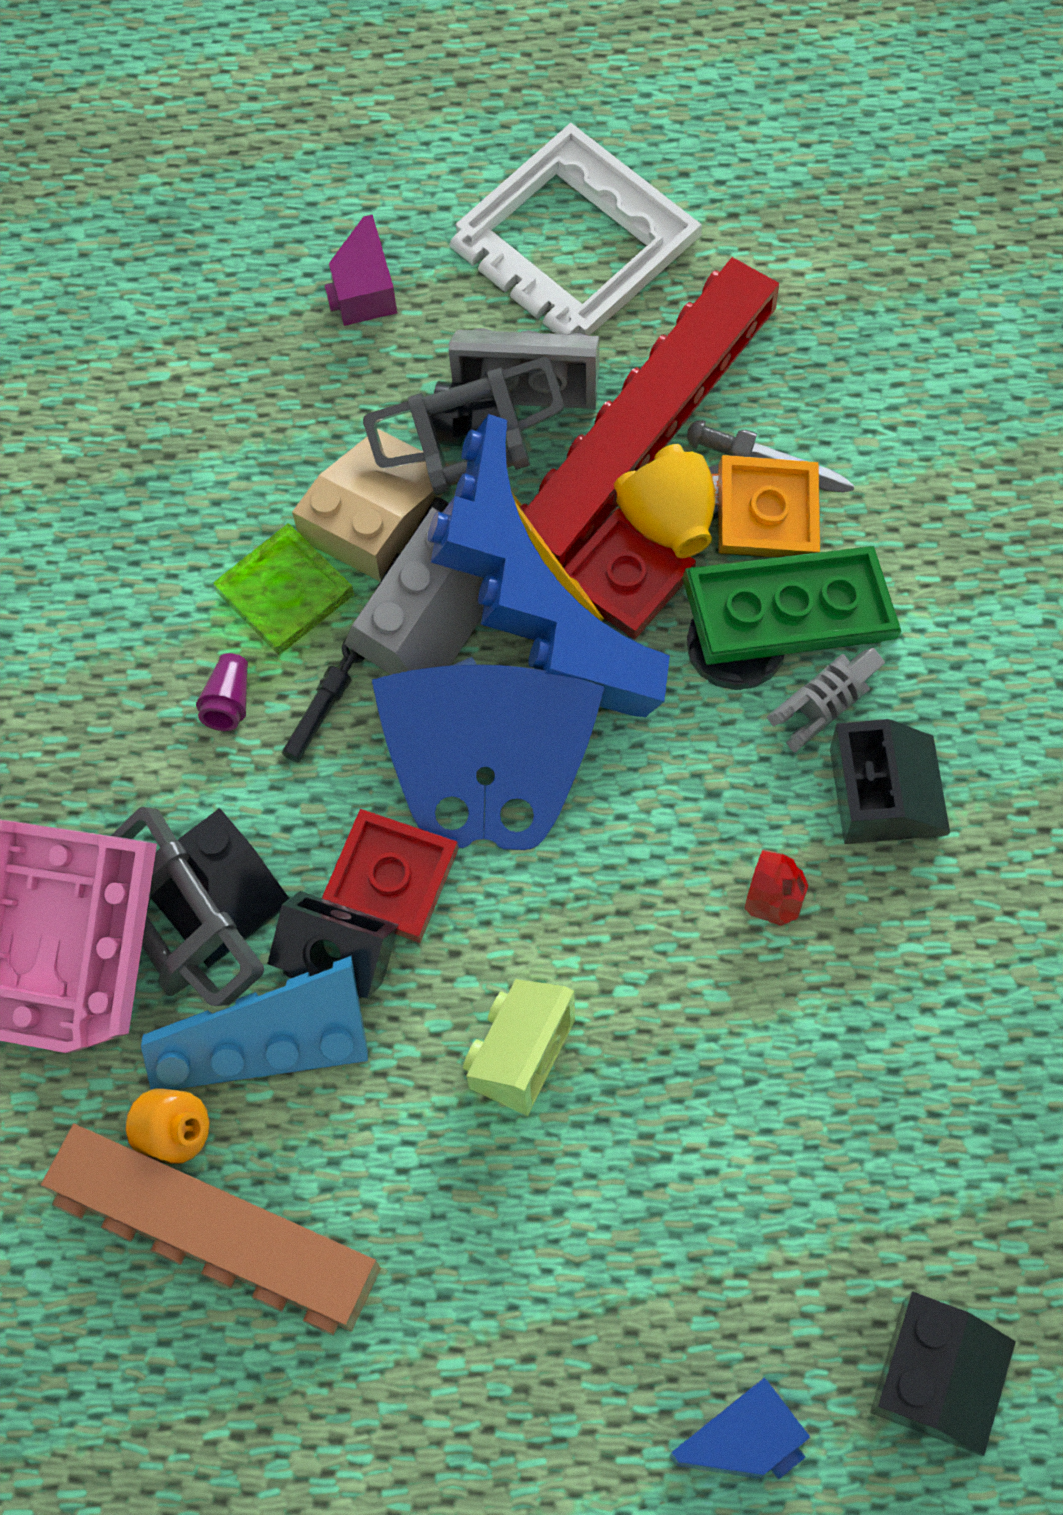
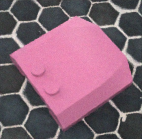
[0,819,157,1053]

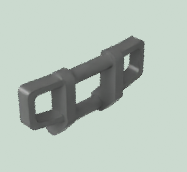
[363,357,565,495]
[111,807,264,1006]

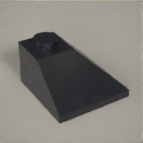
[150,808,290,968]

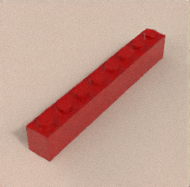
[520,257,780,568]

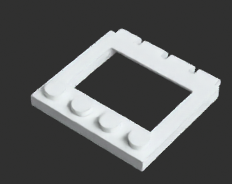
[450,123,702,336]

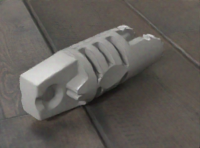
[767,647,885,752]

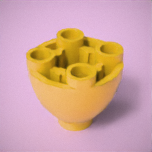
[614,444,715,558]

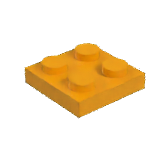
[718,455,820,557]

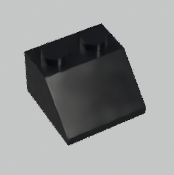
[870,1291,1016,1456]

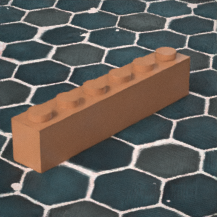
[41,1123,381,1336]

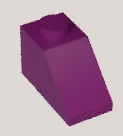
[324,214,398,326]

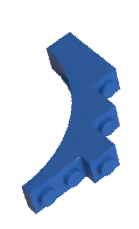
[428,414,670,717]

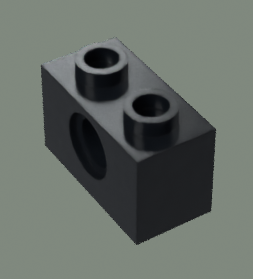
[267,891,399,999]

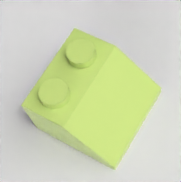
[463,979,575,1116]

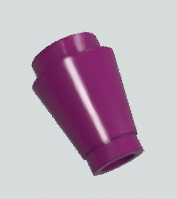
[196,653,248,731]

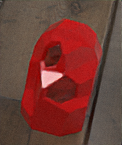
[744,849,809,926]

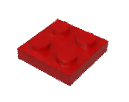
[564,508,696,640]
[322,809,459,943]

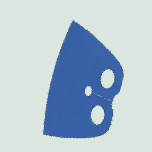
[372,665,604,850]

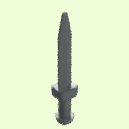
[687,420,854,493]

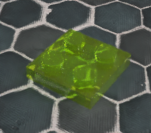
[213,523,354,656]

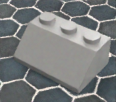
[449,328,599,409]
[344,507,484,674]

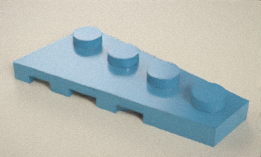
[141,956,368,1090]

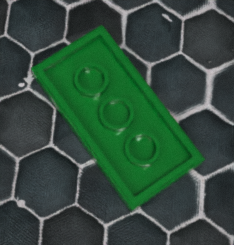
[682,546,902,665]

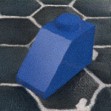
[669,1377,810,1480]

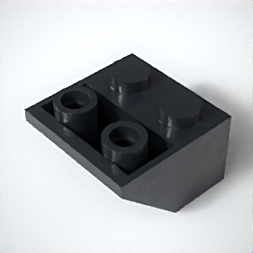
[830,719,950,844]

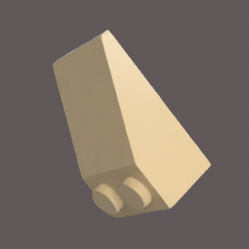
[292,429,449,581]

